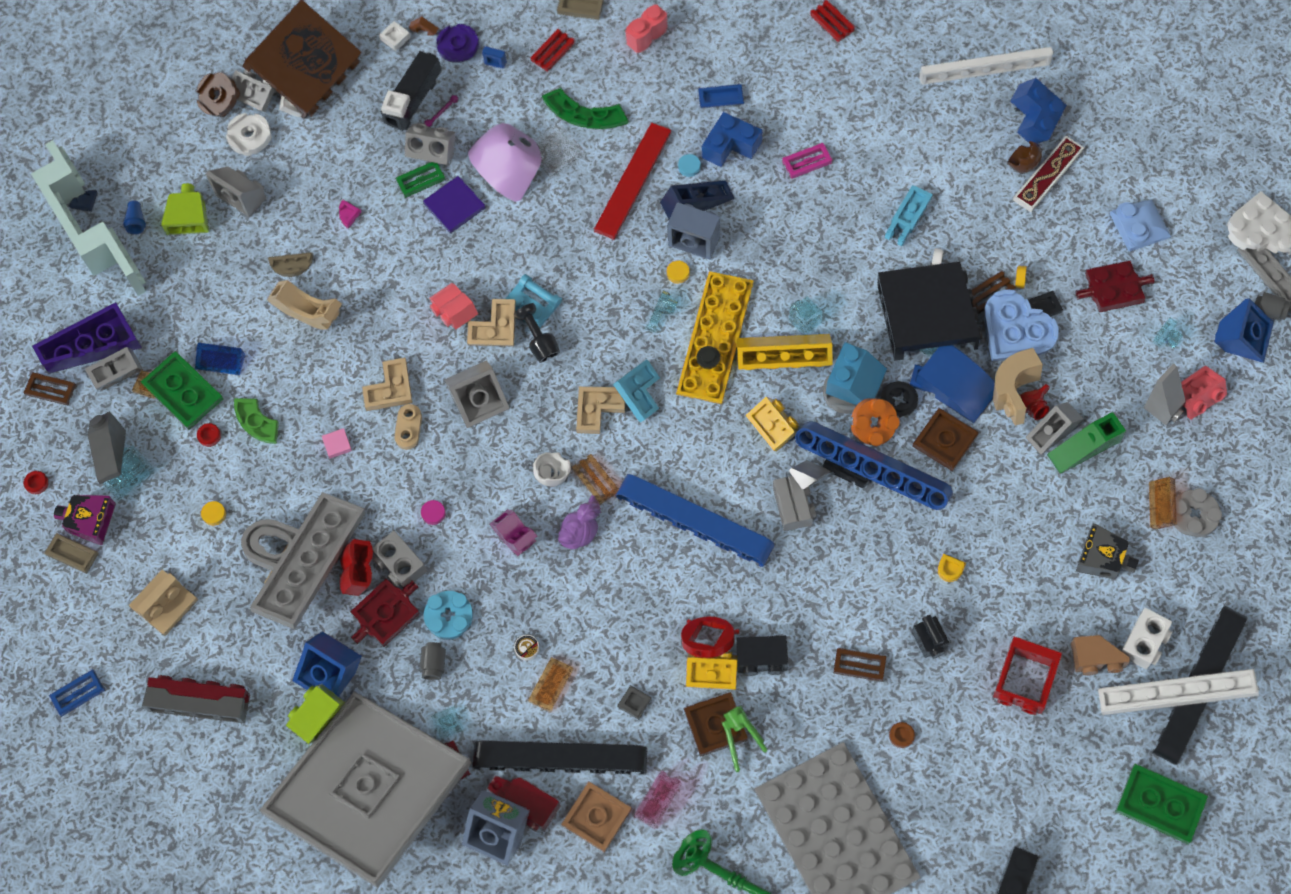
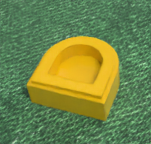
[937,553,966,582]

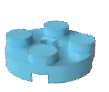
[424,591,473,640]

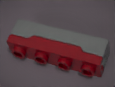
[142,675,250,723]

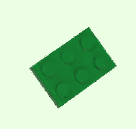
[140,351,223,430]
[1115,764,1208,845]

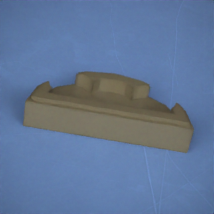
[268,252,314,277]

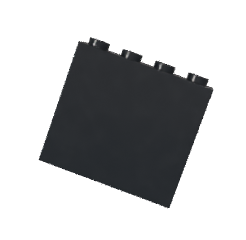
[877,261,983,361]

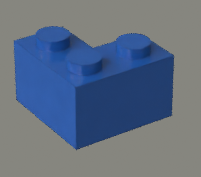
[1010,77,1067,144]
[702,112,763,167]

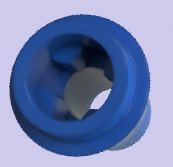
[123,201,146,235]

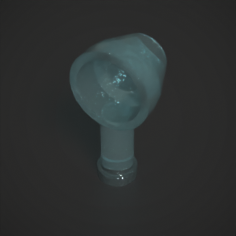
[645,290,678,333]

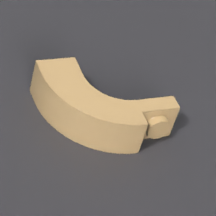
[267,280,342,330]
[993,348,1043,426]

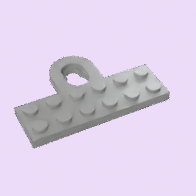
[241,492,365,630]

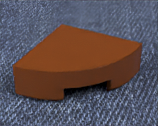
[409,16,439,36]

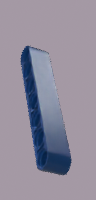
[795,421,953,510]
[615,474,775,567]

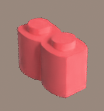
[626,4,668,53]
[429,283,478,330]

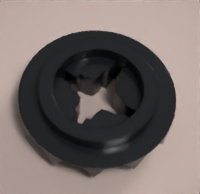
[880,381,918,418]

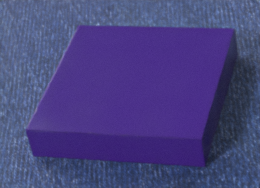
[423,176,486,234]

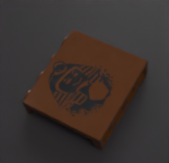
[242,0,362,119]

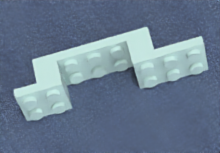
[31,140,146,296]

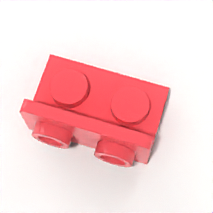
[1181,365,1227,420]

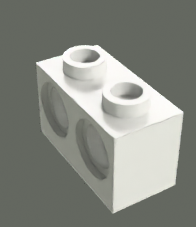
[1121,608,1173,670]

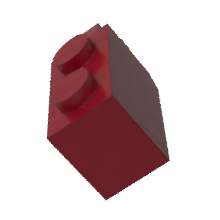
[487,776,561,832]

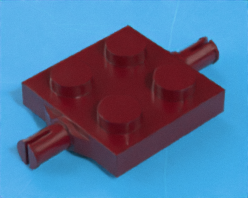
[1075,260,1155,313]
[350,579,420,647]

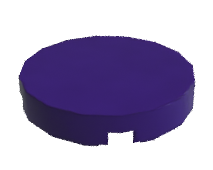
[436,24,479,63]

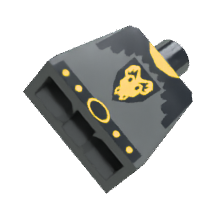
[1076,523,1139,579]

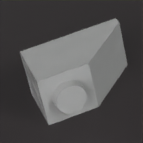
[1025,402,1084,455]

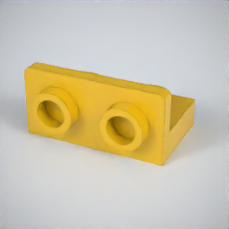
[745,397,799,451]
[686,651,737,690]

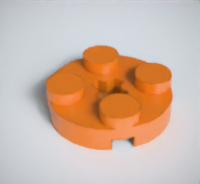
[851,398,900,447]

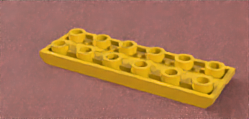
[676,271,754,404]

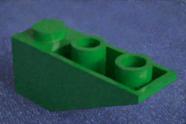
[1047,412,1126,474]

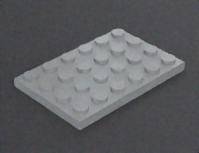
[754,742,921,894]

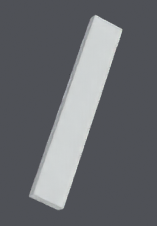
[919,47,1053,85]
[1098,669,1259,715]

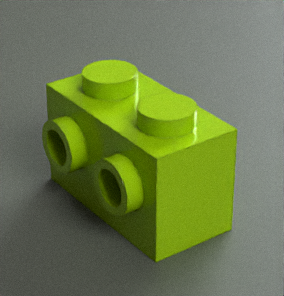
[286,684,345,744]

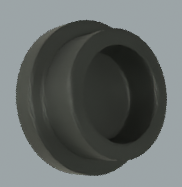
[697,346,720,369]

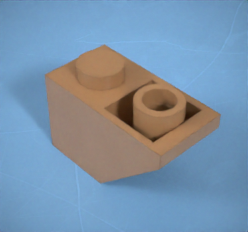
[1071,635,1130,676]

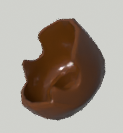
[1007,141,1042,174]

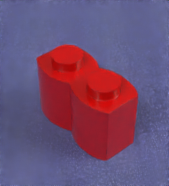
[340,539,373,596]

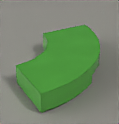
[234,398,279,444]

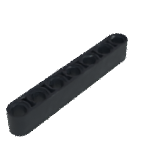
[1152,605,1248,765]
[472,741,648,775]

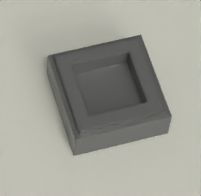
[617,685,652,720]

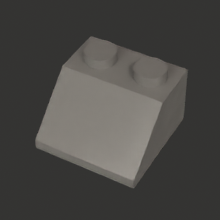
[206,166,266,217]
[444,360,510,428]

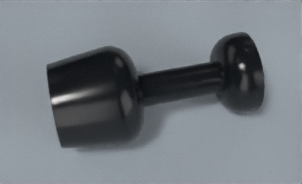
[514,303,560,363]

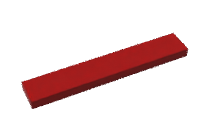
[594,122,671,240]

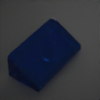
[195,342,245,376]

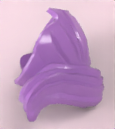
[558,495,602,549]

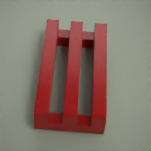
[810,0,855,43]
[530,29,575,72]

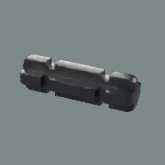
[823,459,868,488]

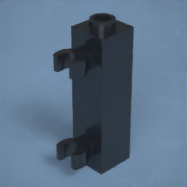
[380,51,442,131]

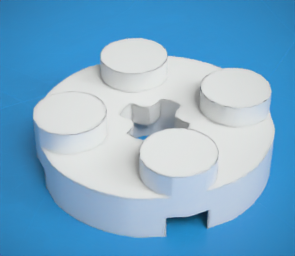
[226,113,272,156]

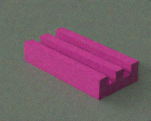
[782,143,832,179]

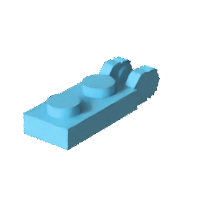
[884,185,933,246]

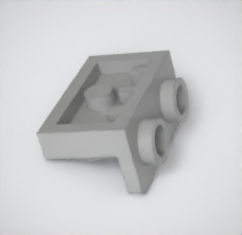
[232,69,279,112]

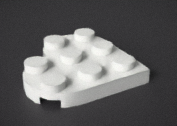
[1226,191,1291,255]

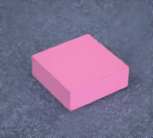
[322,428,352,459]

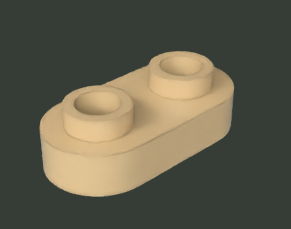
[395,404,422,450]

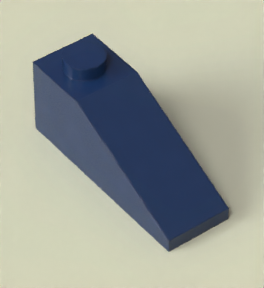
[660,180,735,219]

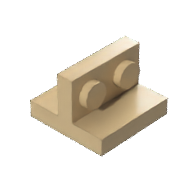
[128,570,198,636]

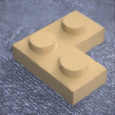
[467,299,516,347]
[362,358,413,411]
[576,386,626,434]

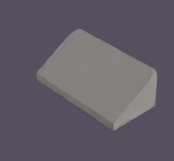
[789,460,830,490]

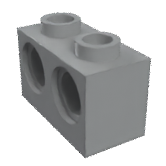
[405,123,455,165]
[85,347,143,391]
[373,531,427,588]

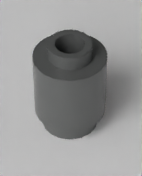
[1255,292,1291,321]
[419,642,446,680]

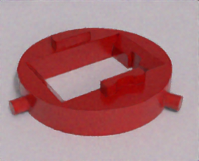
[681,616,739,658]

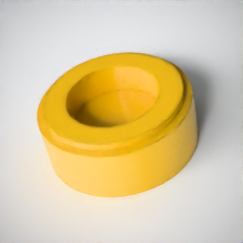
[667,260,689,284]
[1015,265,1027,289]
[201,501,226,526]

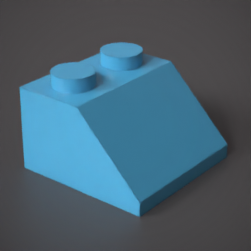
[826,342,887,405]

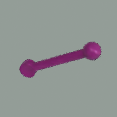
[424,95,458,127]

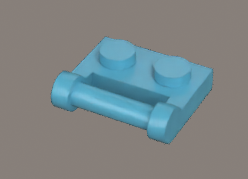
[505,274,562,328]

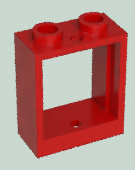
[993,636,1062,715]

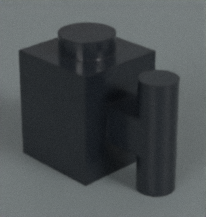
[912,615,950,659]

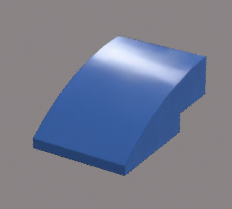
[916,345,995,423]

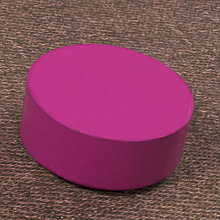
[421,500,445,525]

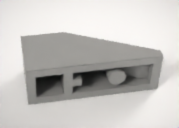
[1144,364,1186,425]

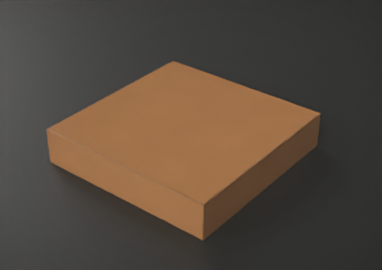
[561,781,632,853]

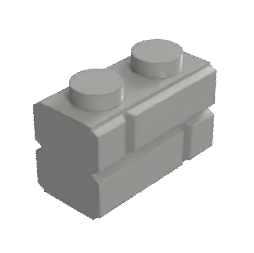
[773,476,816,531]

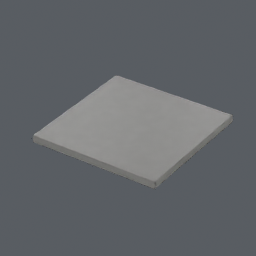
[259,691,472,888]

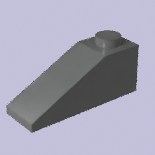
[88,411,126,484]

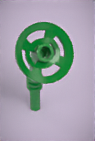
[672,829,773,894]

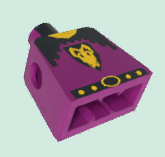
[54,495,116,545]

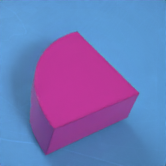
[339,200,361,229]

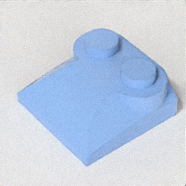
[1110,199,1171,252]

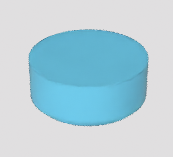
[678,154,700,177]

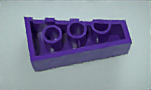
[32,302,142,374]

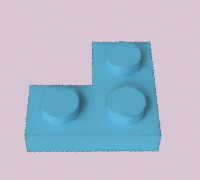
[613,359,660,422]

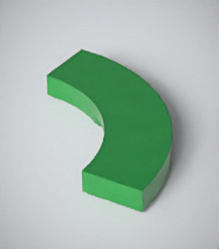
[542,87,629,129]

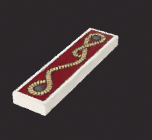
[1013,136,1084,213]

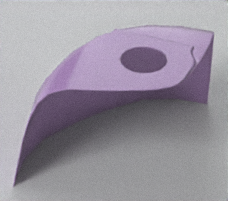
[468,123,542,202]

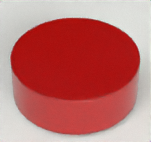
[196,423,221,447]
[23,471,49,495]

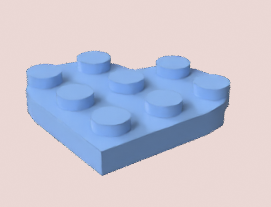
[984,289,1059,362]

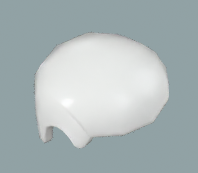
[533,452,571,487]

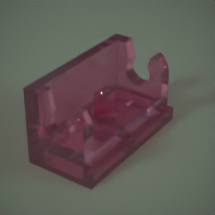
[633,771,681,829]

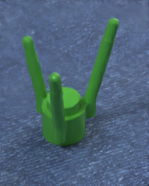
[721,705,768,772]

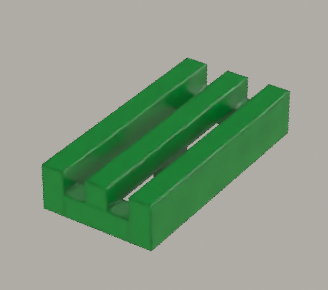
[395,162,445,198]

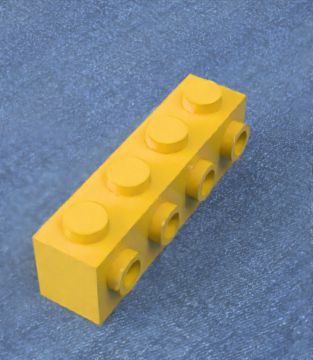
[737,334,833,370]

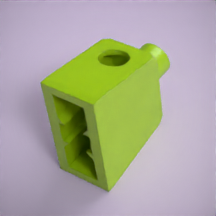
[161,183,209,235]

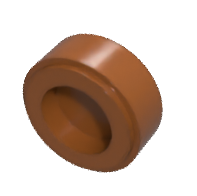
[889,722,915,748]

